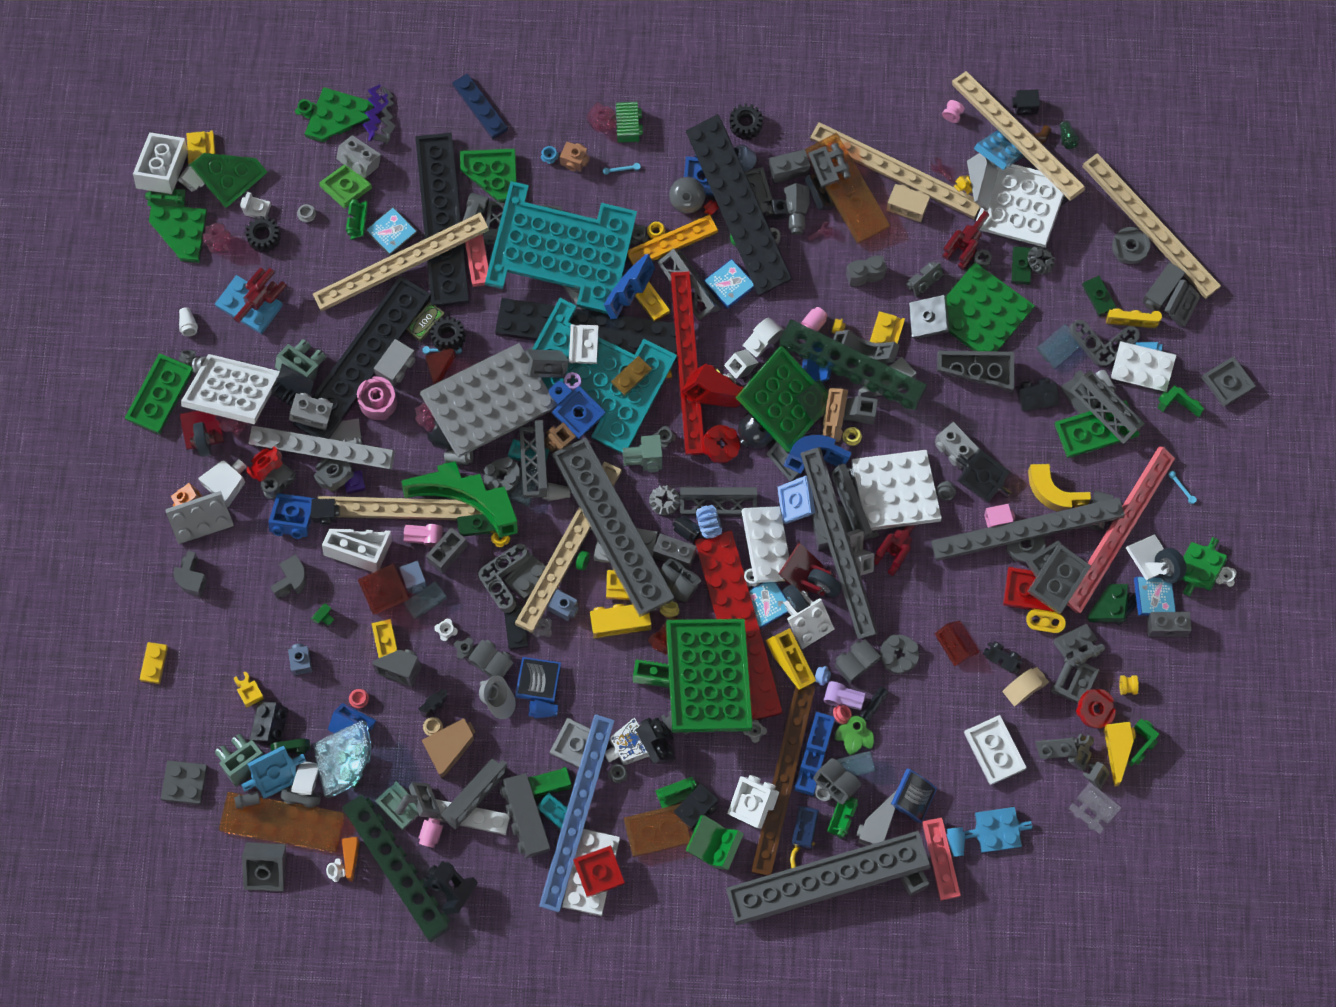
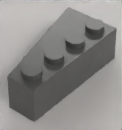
[936,351,1014,392]

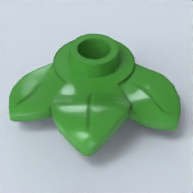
[835,716,874,755]

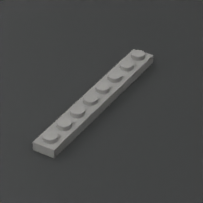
[249,426,395,469]

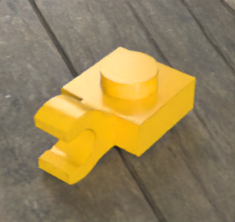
[954,175,973,194]

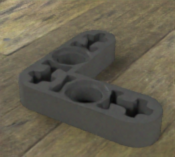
[1069,320,1139,367]
[478,544,530,613]

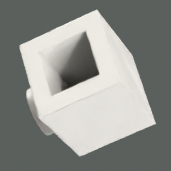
[178,162,205,192]
[724,349,758,379]

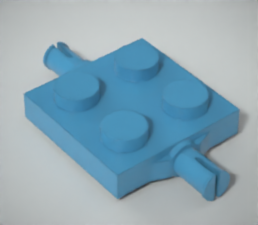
[241,746,306,799]
[964,807,1032,853]

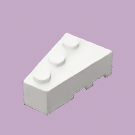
[322,529,392,573]

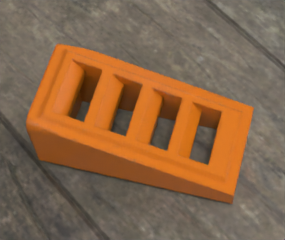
[342,837,360,882]

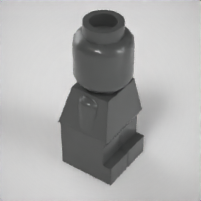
[784,183,810,235]

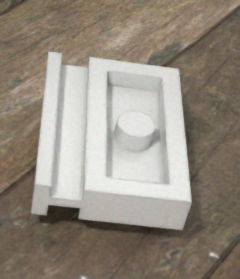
[569,325,599,364]

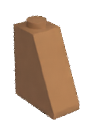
[422,719,475,778]

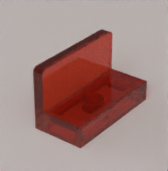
[934,620,979,666]

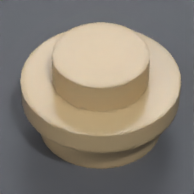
[423,717,443,736]

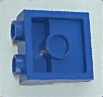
[268,493,315,539]

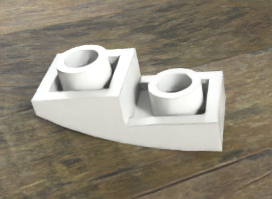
[292,762,321,795]

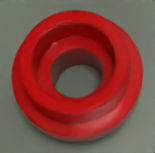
[703,199,719,216]

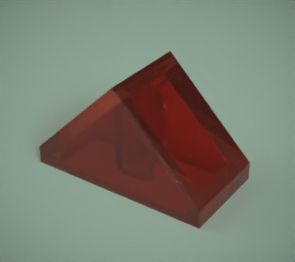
[425,349,456,385]

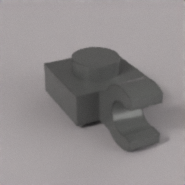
[1068,734,1094,771]

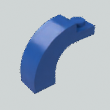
[783,435,851,474]

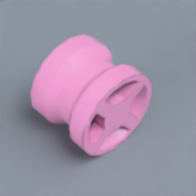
[942,100,965,123]

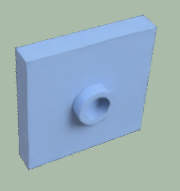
[778,476,815,524]

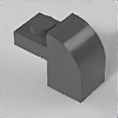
[174,551,207,598]
[270,554,307,598]

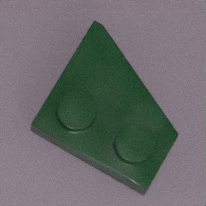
[1087,584,1129,622]

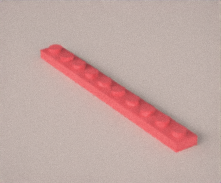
[1067,447,1175,613]

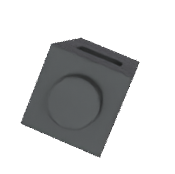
[1142,262,1185,311]

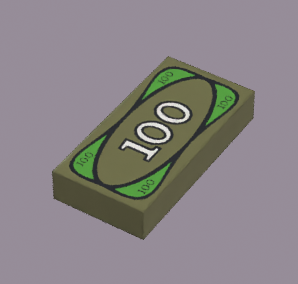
[407,302,445,342]

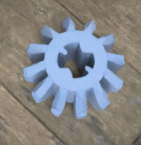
[696,505,722,539]

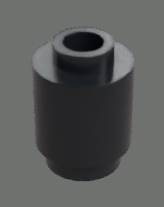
[672,515,701,542]

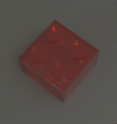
[358,563,410,615]

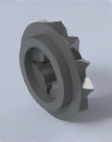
[1028,246,1056,274]

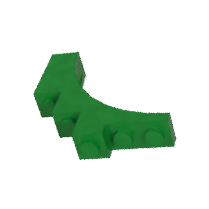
[402,461,518,538]

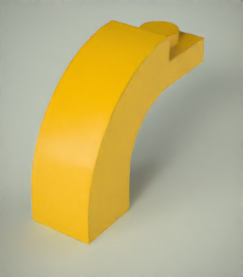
[1028,464,1091,512]

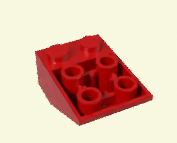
[681,363,743,408]

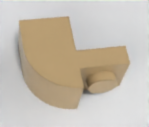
[1002,667,1049,707]

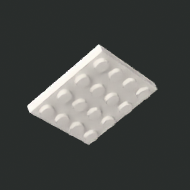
[976,164,1064,248]
[181,354,280,424]
[851,450,941,530]

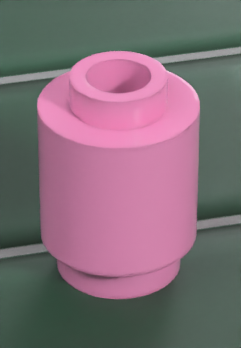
[801,307,828,335]
[419,817,443,848]

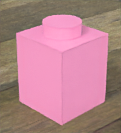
[984,504,1015,528]

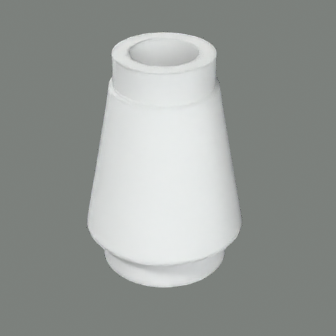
[179,308,198,337]

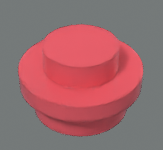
[349,689,369,709]
[833,705,852,724]

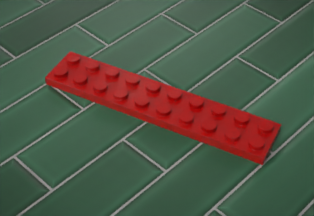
[695,530,783,720]

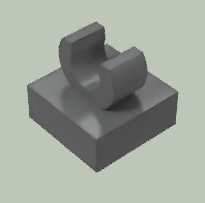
[1083,762,1110,790]

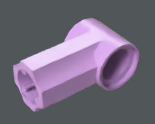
[824,681,865,711]

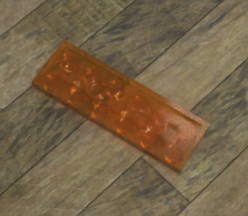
[805,132,890,245]
[219,792,345,853]

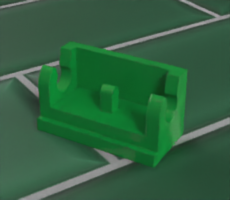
[528,767,572,799]

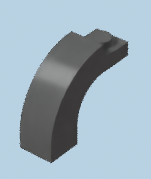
[831,330,900,367]

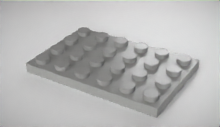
[420,343,558,458]

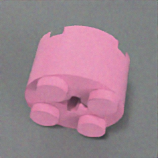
[357,377,397,420]

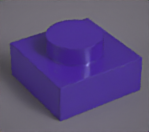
[345,470,366,495]

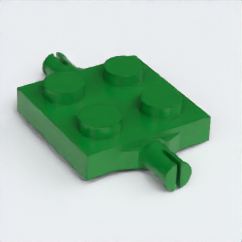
[1182,537,1228,596]

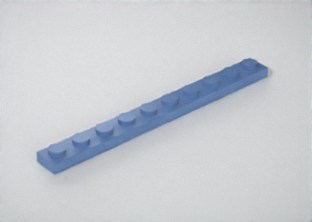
[539,715,614,913]

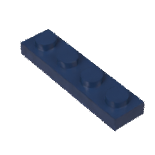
[452,73,508,140]

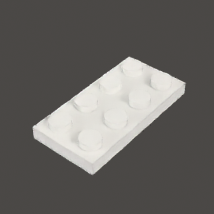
[742,506,789,583]
[562,829,620,916]

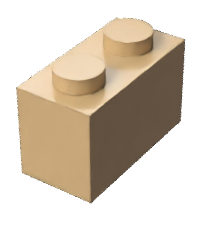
[887,184,930,222]

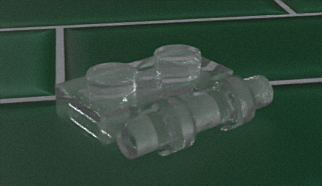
[1068,782,1121,834]

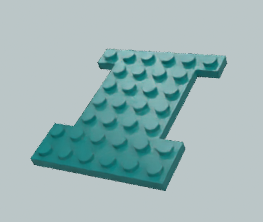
[485,181,637,314]
[529,298,677,454]

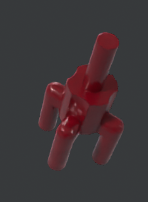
[942,211,990,270]
[234,268,287,323]
[874,525,916,576]

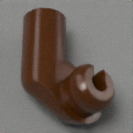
[1031,125,1052,144]

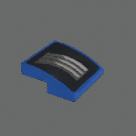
[515,657,561,703]
[891,768,937,824]

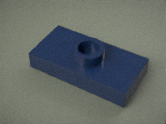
[792,806,819,849]

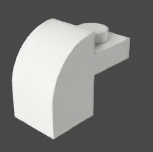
[743,318,785,358]

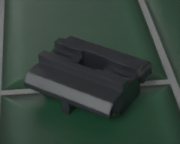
[418,689,447,717]

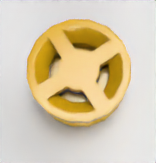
[1119,675,1139,695]

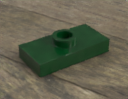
[1011,246,1032,285]
[1082,276,1116,316]
[457,514,497,537]

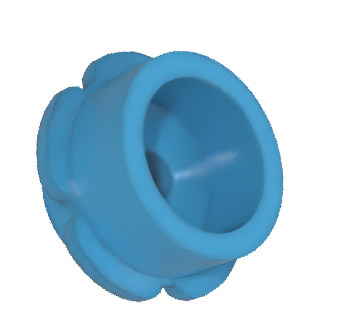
[541,146,559,164]

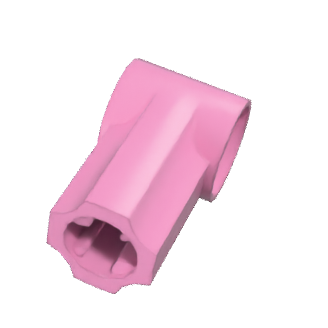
[404,524,443,548]

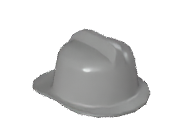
[479,675,516,719]

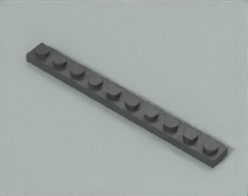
[800,447,878,639]
[931,498,1125,561]

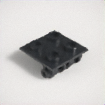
[272,363,314,406]

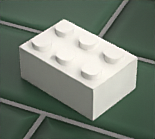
[133,133,188,194]

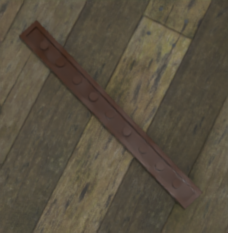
[751,685,816,876]

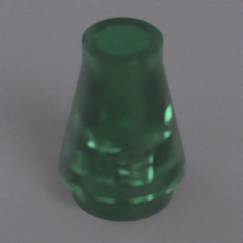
[1059,121,1079,149]

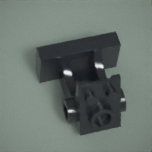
[422,861,478,915]

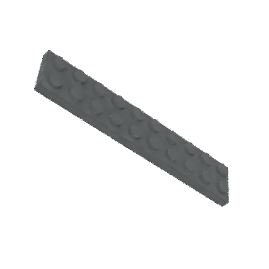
[552,438,674,617]
[726,831,930,926]

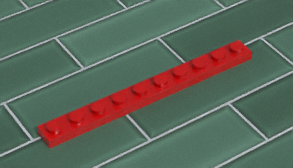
[671,271,705,455]

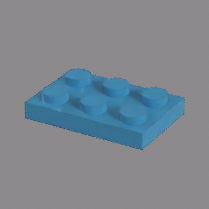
[974,130,1024,170]
[215,275,283,335]

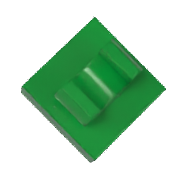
[310,603,334,626]

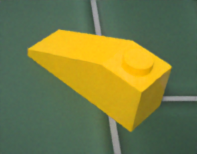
[766,628,816,689]
[1104,722,1136,787]

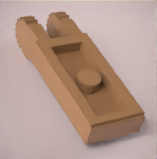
[822,388,848,442]

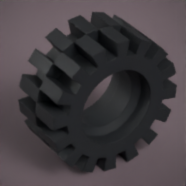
[730,103,763,139]
[245,216,281,253]
[430,316,466,353]

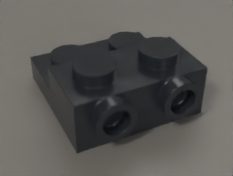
[635,718,676,764]

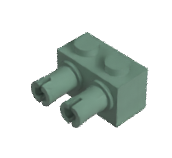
[275,339,326,381]
[623,435,662,472]
[215,734,263,787]

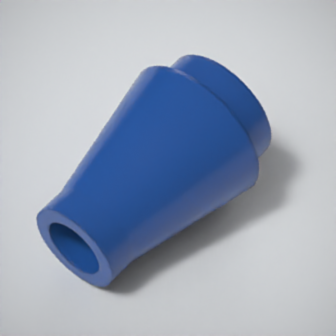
[529,699,558,719]

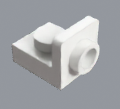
[240,192,271,219]

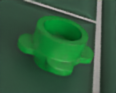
[295,99,316,119]

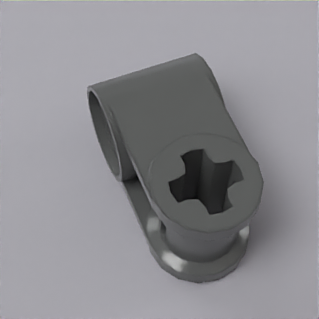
[261,463,297,499]

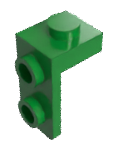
[1157,385,1204,417]
[1129,719,1159,767]

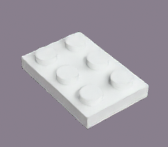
[1111,341,1176,392]
[964,715,1026,785]

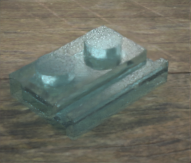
[1036,324,1080,369]

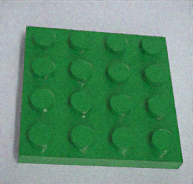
[946,262,1035,352]
[736,346,828,452]

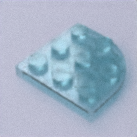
[313,720,371,798]

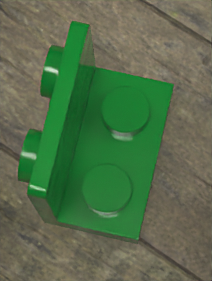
[686,815,744,870]

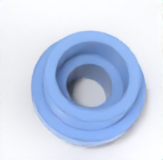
[815,666,831,686]

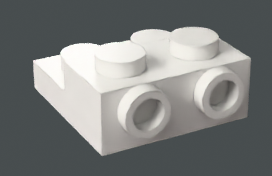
[727,775,779,829]

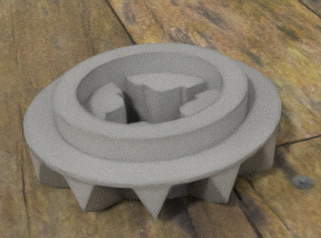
[649,485,680,515]

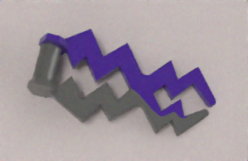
[363,84,396,145]

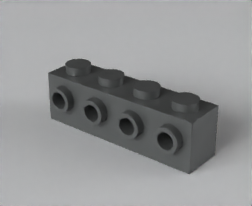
[500,773,550,859]

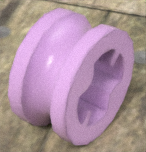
[564,372,582,391]

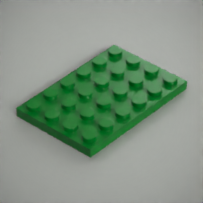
[666,619,752,732]

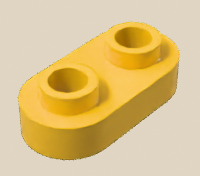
[1026,609,1066,633]

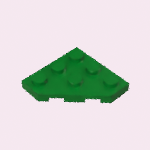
[305,87,375,142]
[460,149,516,202]
[189,153,268,208]
[149,204,207,263]

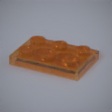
[623,804,690,857]

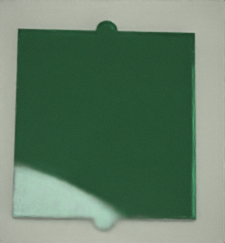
[796,379,829,423]

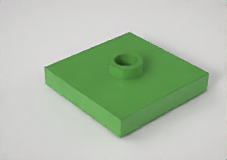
[319,164,372,209]

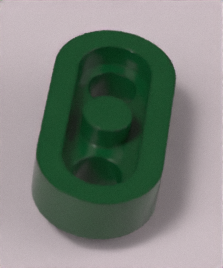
[270,739,311,754]

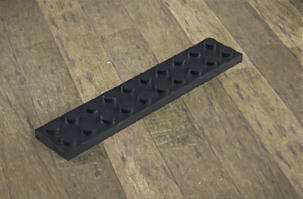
[686,114,793,296]
[415,132,469,307]
[293,276,431,439]
[495,298,678,362]

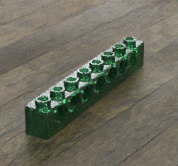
[780,319,927,410]
[342,794,450,942]

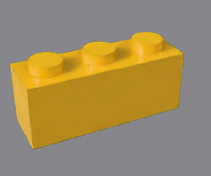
[590,604,651,638]

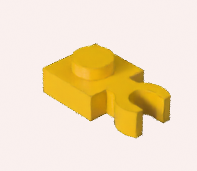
[234,672,264,708]

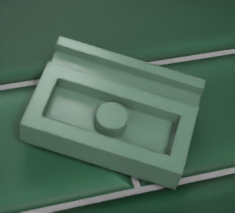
[375,781,419,830]

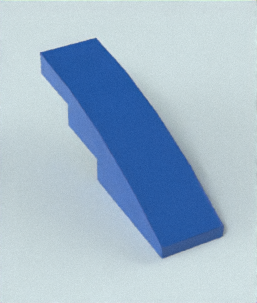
[604,254,655,319]
[794,712,835,796]

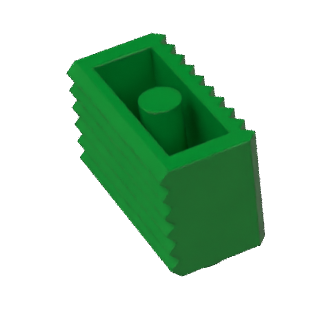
[616,102,643,143]
[633,659,670,688]

